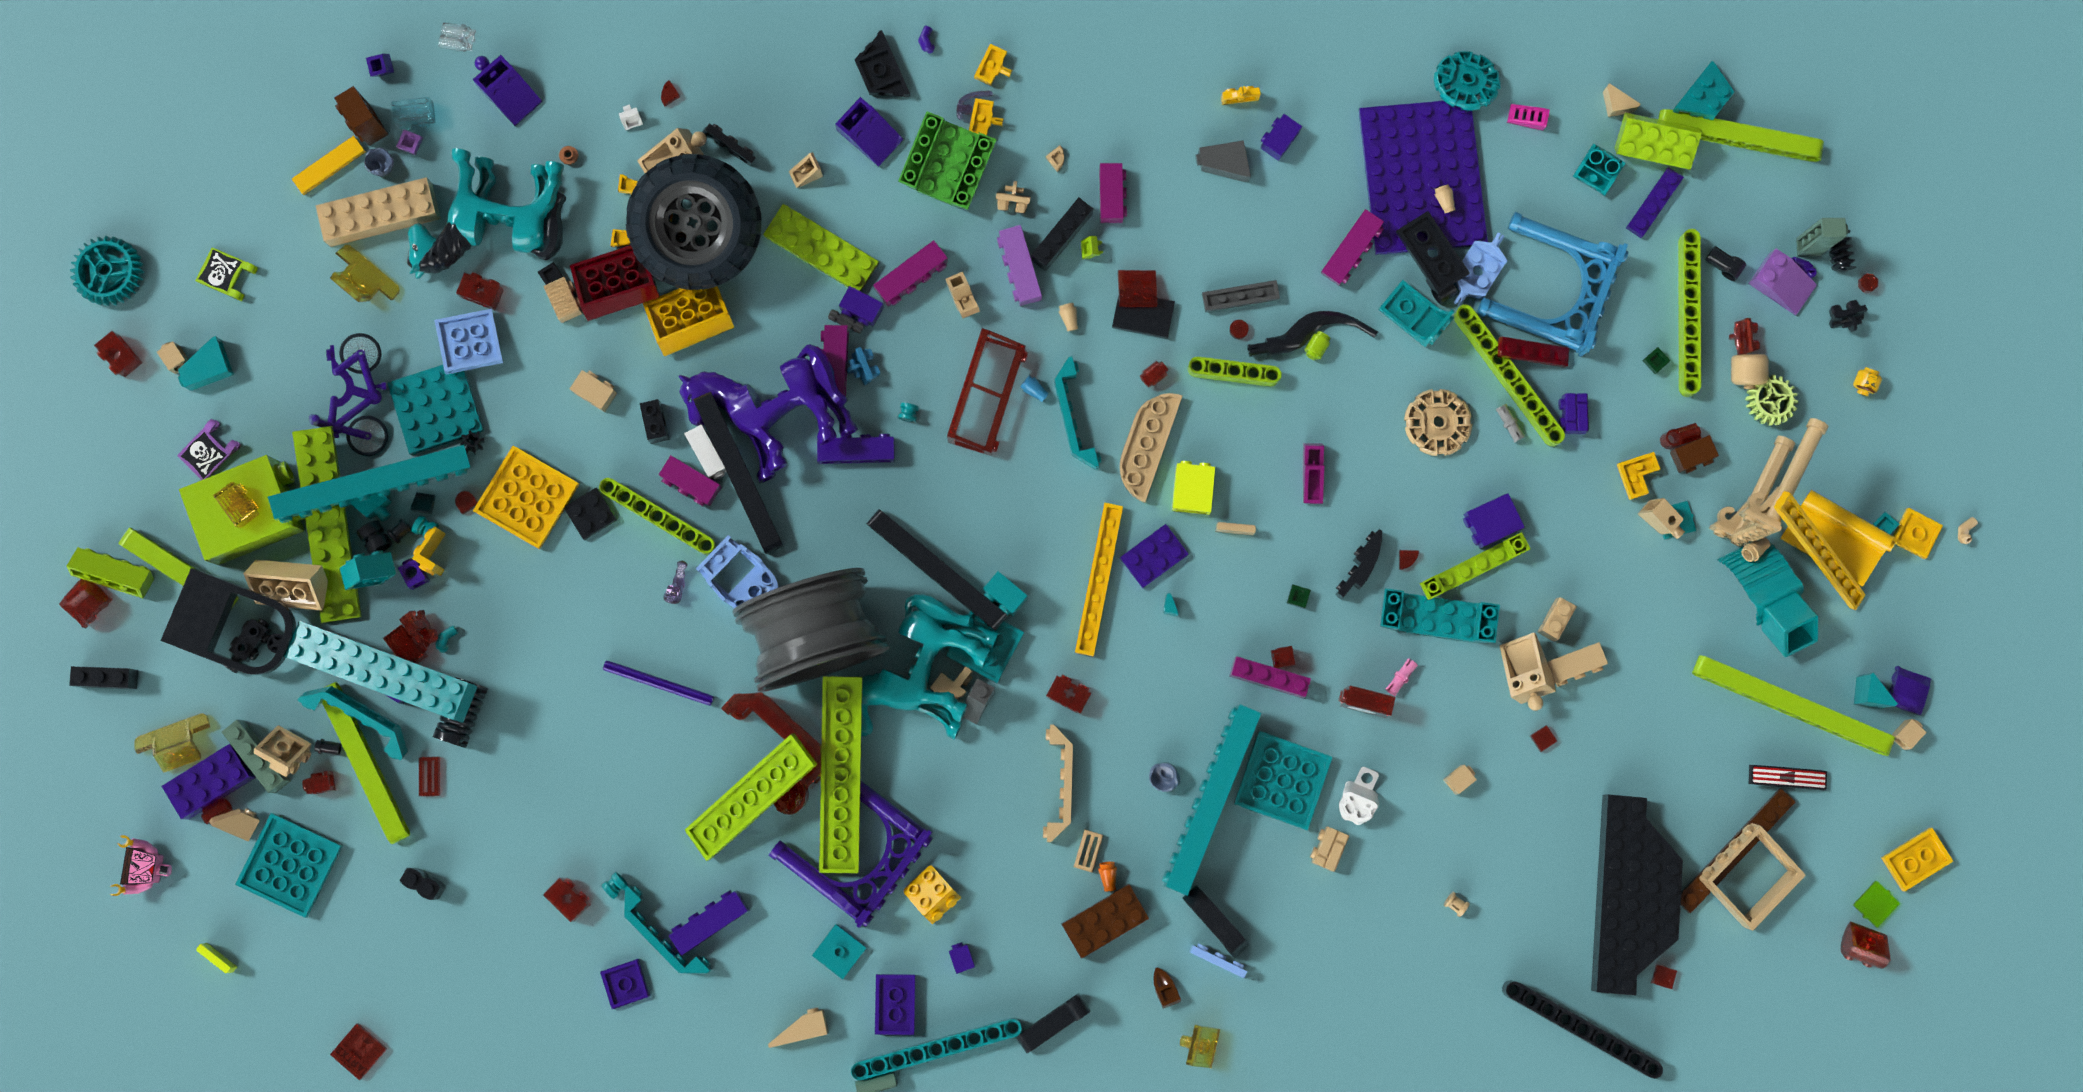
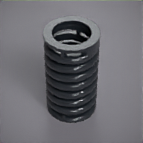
[432,677,488,748]

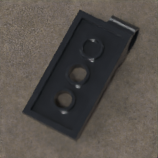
[1395,211,1470,304]

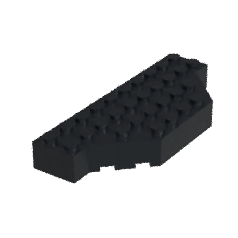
[1591,794,1683,996]

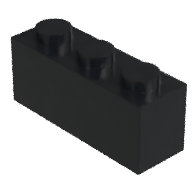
[69,666,138,689]

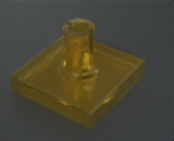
[1180,1025,1220,1068]

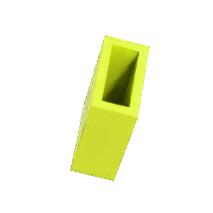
[1172,461,1215,515]

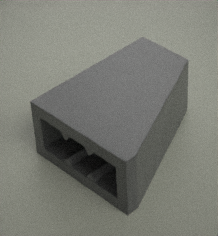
[1195,140,1250,182]
[963,679,995,725]

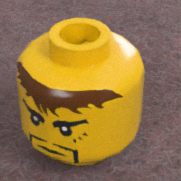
[1853,367,1882,396]

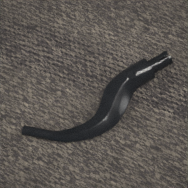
[1247,311,1378,357]

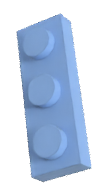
[1189,943,1247,978]

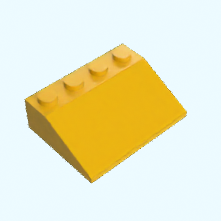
[643,286,735,356]

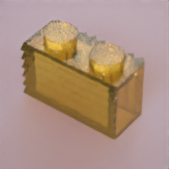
[213,481,260,528]

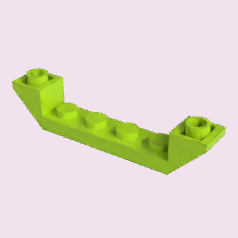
[1419,532,1531,600]

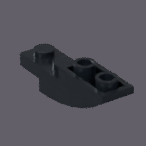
[1335,529,1382,599]

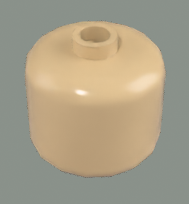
[1731,354,1769,389]

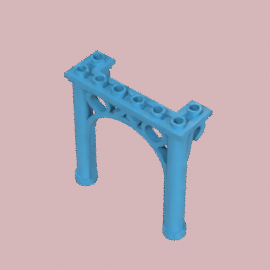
[1476,212,1629,357]

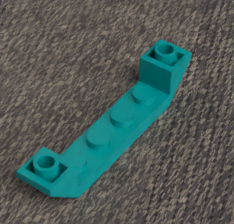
[1054,356,1102,470]
[297,686,408,761]
[624,885,712,973]

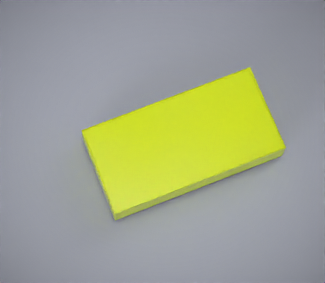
[196,943,237,974]

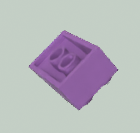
[1748,248,1817,316]

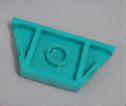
[1673,61,1734,120]

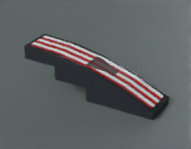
[1748,765,1827,790]

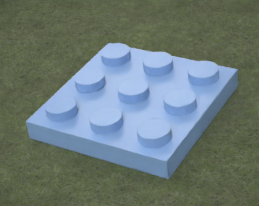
[434,309,503,374]

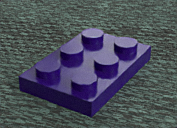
[1120,524,1189,589]
[875,974,916,1035]

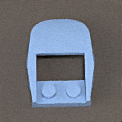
[696,535,778,608]

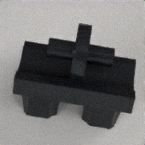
[1829,300,1868,332]

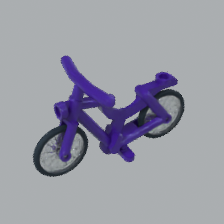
[309,333,388,456]

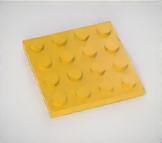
[473,446,580,549]

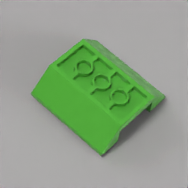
[898,111,997,210]

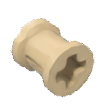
[1443,891,1470,917]

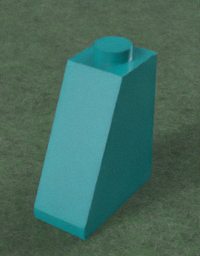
[178,336,234,391]

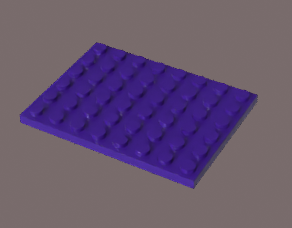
[1358,99,1488,255]

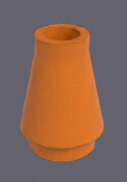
[1098,862,1117,891]

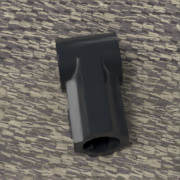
[1705,246,1746,281]

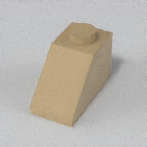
[209,808,260,841]

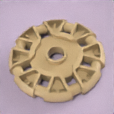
[1404,389,1473,456]

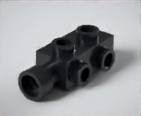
[223,618,272,674]

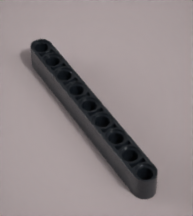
[693,391,783,554]
[866,509,1008,631]
[1502,980,1663,1079]

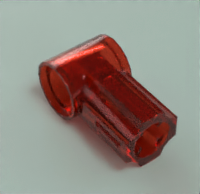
[1660,423,1701,449]

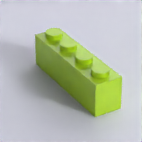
[66,547,154,599]

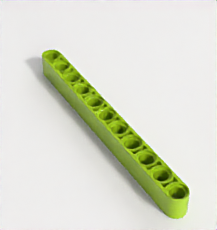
[1692,655,1895,756]

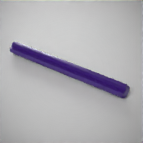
[603,661,714,706]

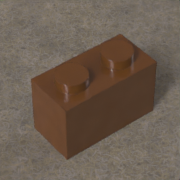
[1670,435,1719,474]

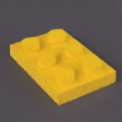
[1881,828,1953,891]

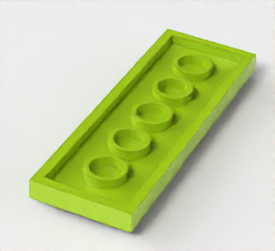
[763,204,879,291]

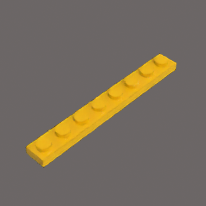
[1075,502,1123,657]

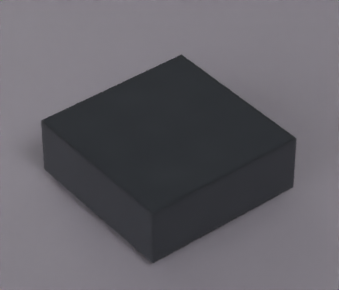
[538,262,563,284]

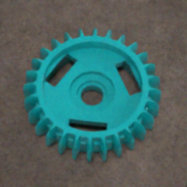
[70,236,144,306]

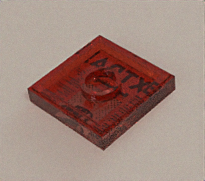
[330,1023,387,1080]

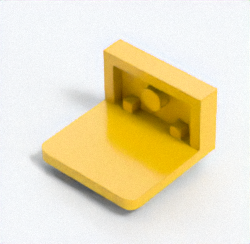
[412,526,446,576]
[903,865,961,924]

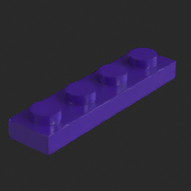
[1626,167,1684,238]

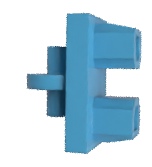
[846,347,880,385]

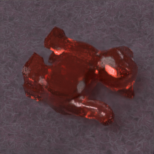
[399,610,438,647]

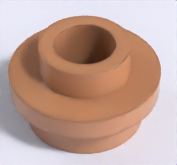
[559,146,578,165]

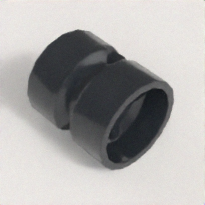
[356,520,392,555]

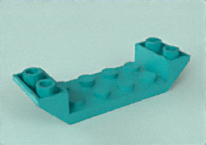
[1380,588,1500,643]

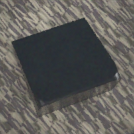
[410,492,436,514]

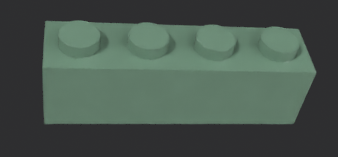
[1796,218,1848,256]
[222,720,291,793]

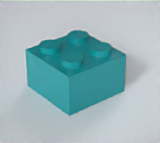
[340,551,396,590]
[983,571,1028,617]

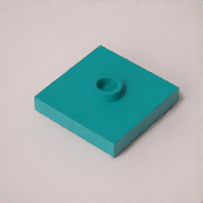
[812,924,867,980]

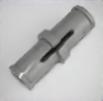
[1496,404,1525,443]

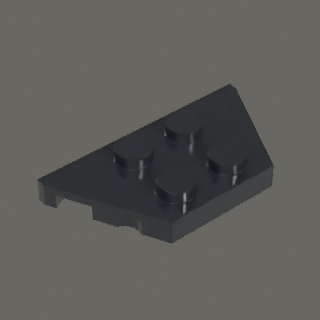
[854,30,910,97]

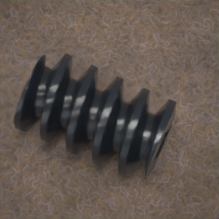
[1829,230,1856,272]

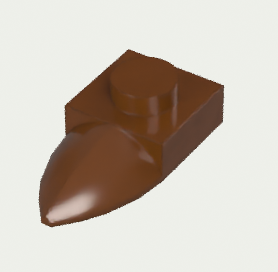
[1153,967,1181,1009]

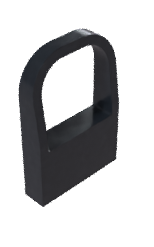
[160,568,296,675]

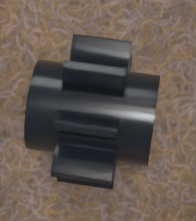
[460,430,485,455]

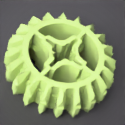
[1745,375,1799,426]

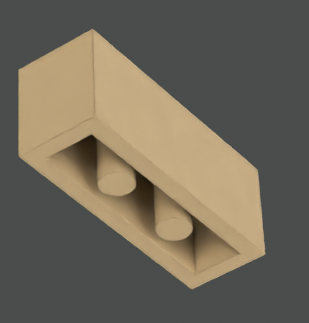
[1548,642,1608,687]

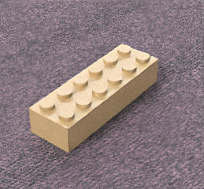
[315,177,441,247]

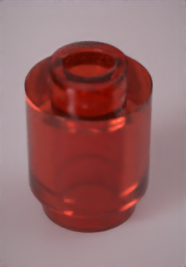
[1139,361,1168,388]
[201,798,233,824]

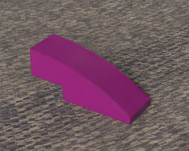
[1303,443,1324,504]

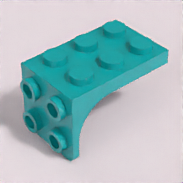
[1378,280,1455,347]

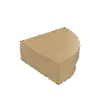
[1046,145,1064,172]

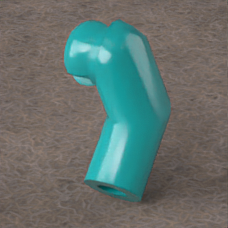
[435,625,458,653]

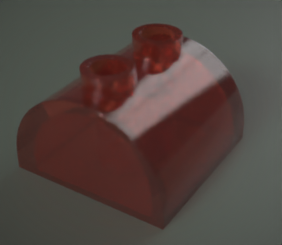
[1841,921,1891,969]

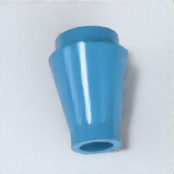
[1020,375,1049,402]

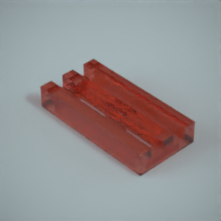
[419,757,440,797]

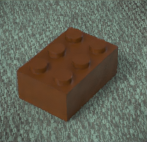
[334,86,389,146]

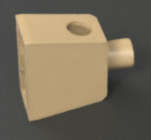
[1638,498,1685,539]

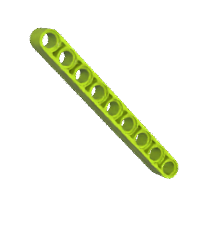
[1659,109,1824,162]
[1678,229,1701,397]
[1454,305,1565,447]
[322,682,410,845]

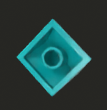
[1854,672,1898,709]

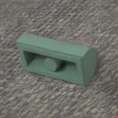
[855,1071,898,1092]

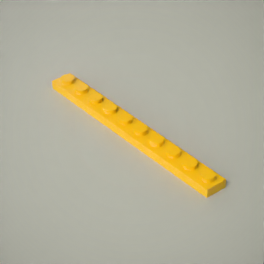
[1774,491,1866,610]

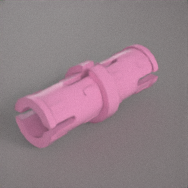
[1386,658,1418,696]

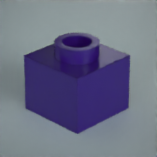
[366,54,394,77]

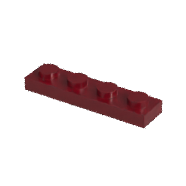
[1497,336,1569,367]

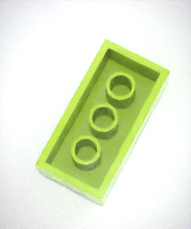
[1614,112,1702,170]

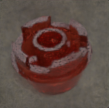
[774,781,809,815]

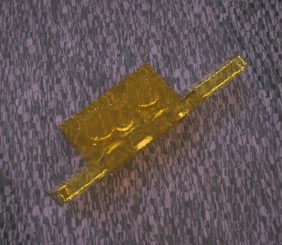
[330,245,400,302]
[134,713,210,773]

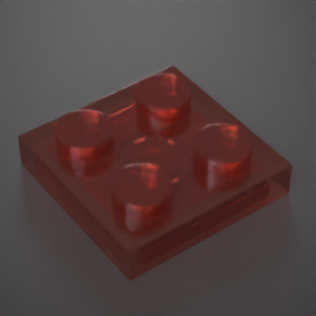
[1117,270,1157,307]

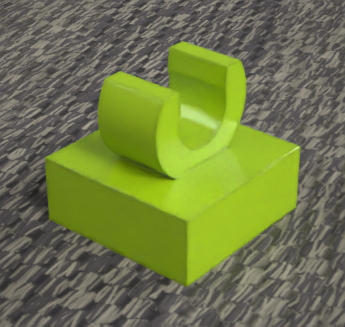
[1081,236,1103,259]

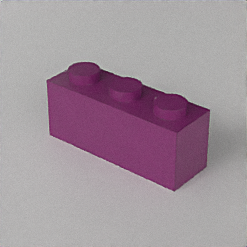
[1099,163,1127,223]
[658,455,722,507]

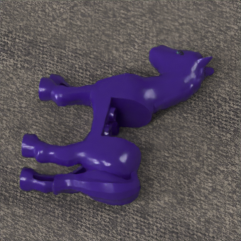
[679,344,858,483]

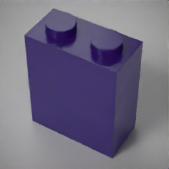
[1463,493,1525,549]

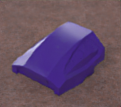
[1889,666,1931,715]

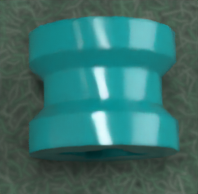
[898,403,919,422]

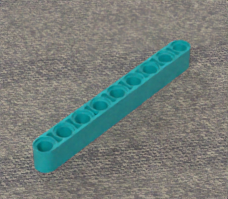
[851,1018,1022,1080]

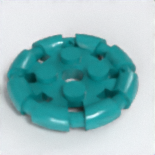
[1434,51,1501,111]

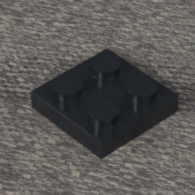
[564,488,617,541]

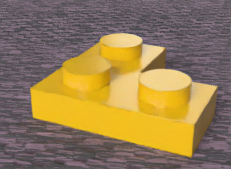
[1616,452,1661,500]

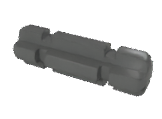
[828,309,864,334]

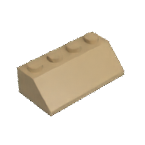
[243,560,328,610]

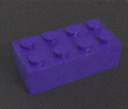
[161,744,256,820]

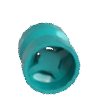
[412,515,439,538]
[601,872,629,899]

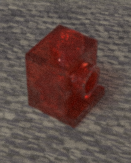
[1271,646,1295,669]
[302,771,336,795]

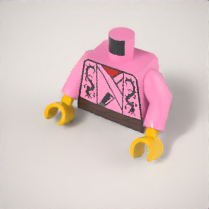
[110,835,172,896]

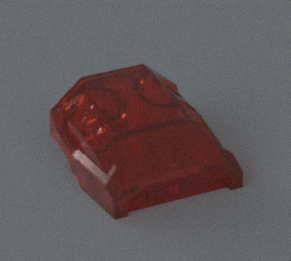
[59,579,112,629]

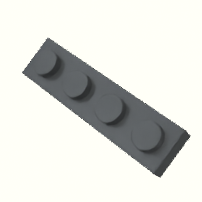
[1202,280,1280,312]

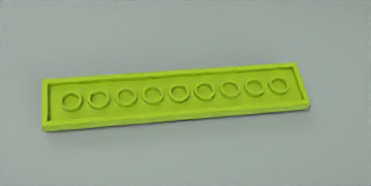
[292,426,362,623]
[819,676,862,873]

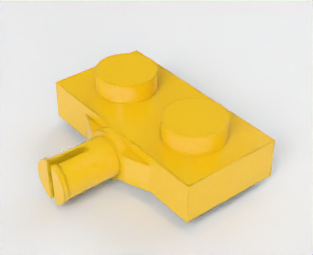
[974,44,1013,86]
[1221,86,1261,105]
[969,98,1004,135]

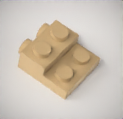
[254,725,311,777]

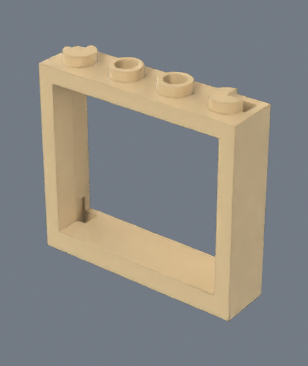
[1699,823,1806,931]

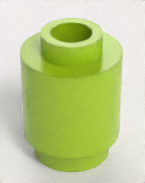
[1304,331,1331,360]

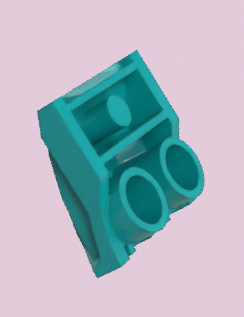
[1572,143,1626,196]

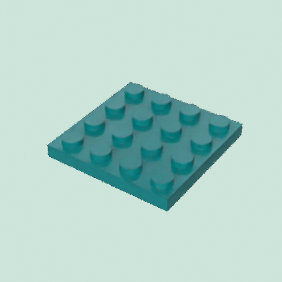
[387,365,484,455]
[1234,731,1333,831]
[235,813,343,918]

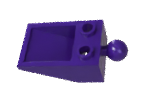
[473,55,542,126]

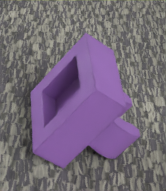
[396,130,423,155]

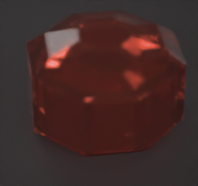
[1858,274,1878,293]

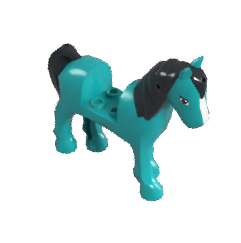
[407,148,566,279]

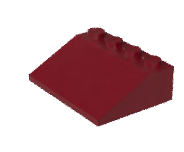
[570,245,660,321]

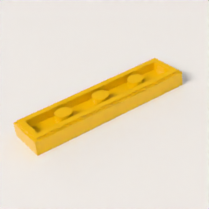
[292,135,366,195]

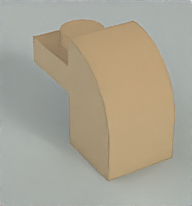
[945,272,980,319]
[930,667,973,699]

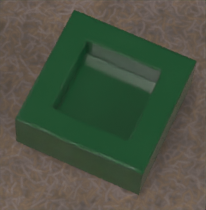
[1642,347,1671,374]
[1286,584,1311,609]

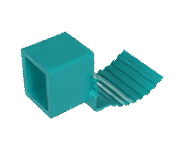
[1717,539,1818,657]

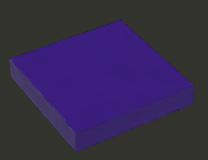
[600,959,650,1009]

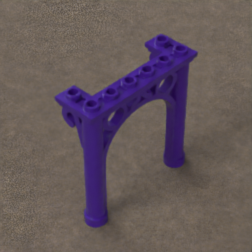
[768,781,933,928]

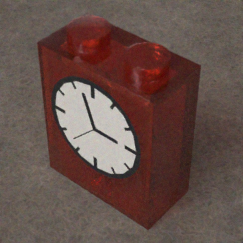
[1338,685,1396,718]

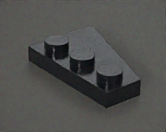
[702,123,756,165]

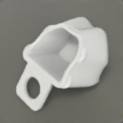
[1339,767,1379,825]

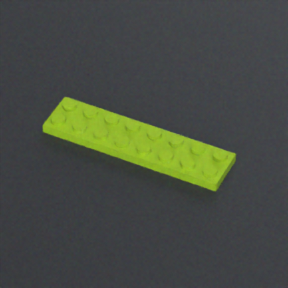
[685,733,817,861]

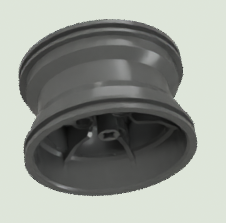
[732,568,890,692]

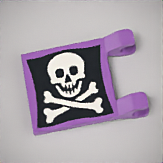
[177,419,241,480]

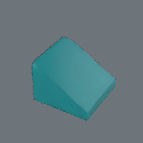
[1163,593,1179,616]

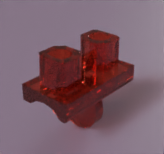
[1729,318,1760,355]

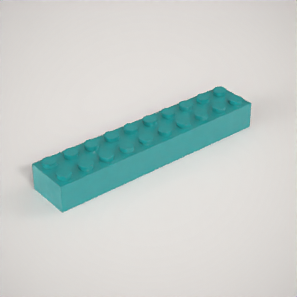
[268,445,470,523]
[284,621,478,723]
[1162,704,1261,896]

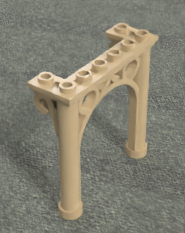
[1709,418,1829,547]

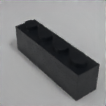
[1031,197,1093,271]

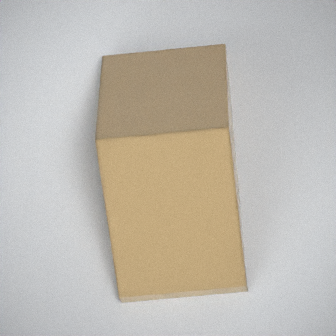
[1603,83,1640,117]
[789,152,823,188]

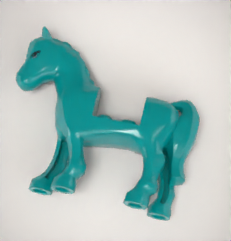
[861,594,999,740]

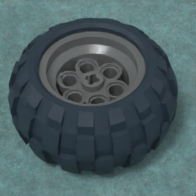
[625,154,762,290]

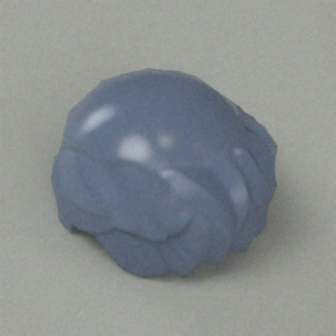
[364,148,394,177]
[1149,762,1180,792]

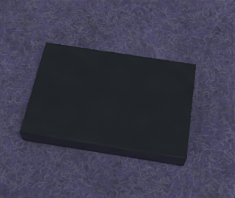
[1112,290,1175,339]

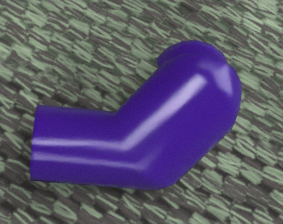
[918,25,935,54]
[1791,256,1817,278]

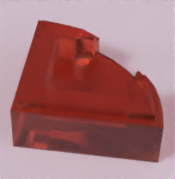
[661,80,680,107]
[1399,550,1419,570]

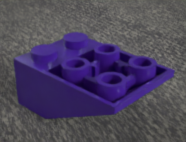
[835,97,903,167]

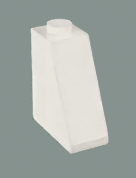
[684,425,726,480]

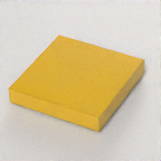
[1893,508,1943,559]

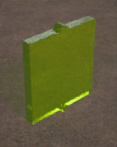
[1853,881,1900,928]

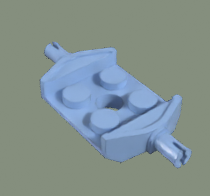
[1454,233,1508,306]

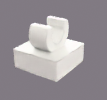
[619,104,643,131]

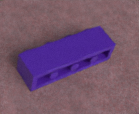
[817,434,895,464]
[669,890,749,955]

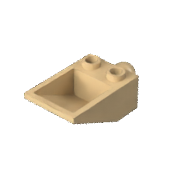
[637,128,707,173]
[1500,633,1556,711]

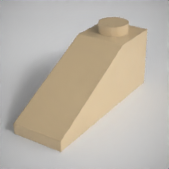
[768,1007,829,1048]

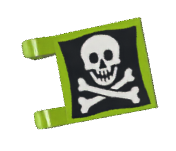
[195,248,258,301]

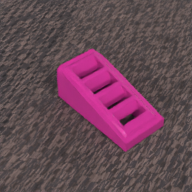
[1507,104,1550,131]

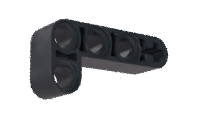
[1182,885,1249,958]
[1016,993,1091,1053]

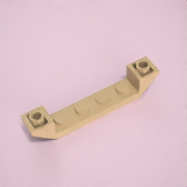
[1043,725,1073,842]

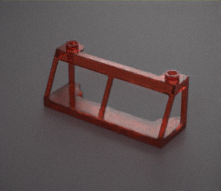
[947,328,1028,456]

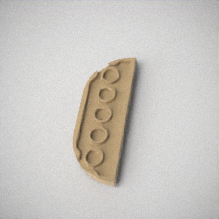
[1119,393,1183,503]

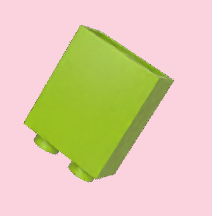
[179,455,305,565]

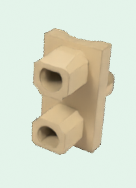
[996,181,1031,213]

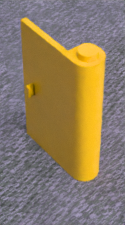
[1780,489,1896,587]

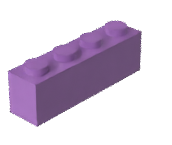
[996,225,1042,306]

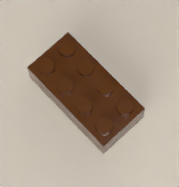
[1061,884,1149,959]

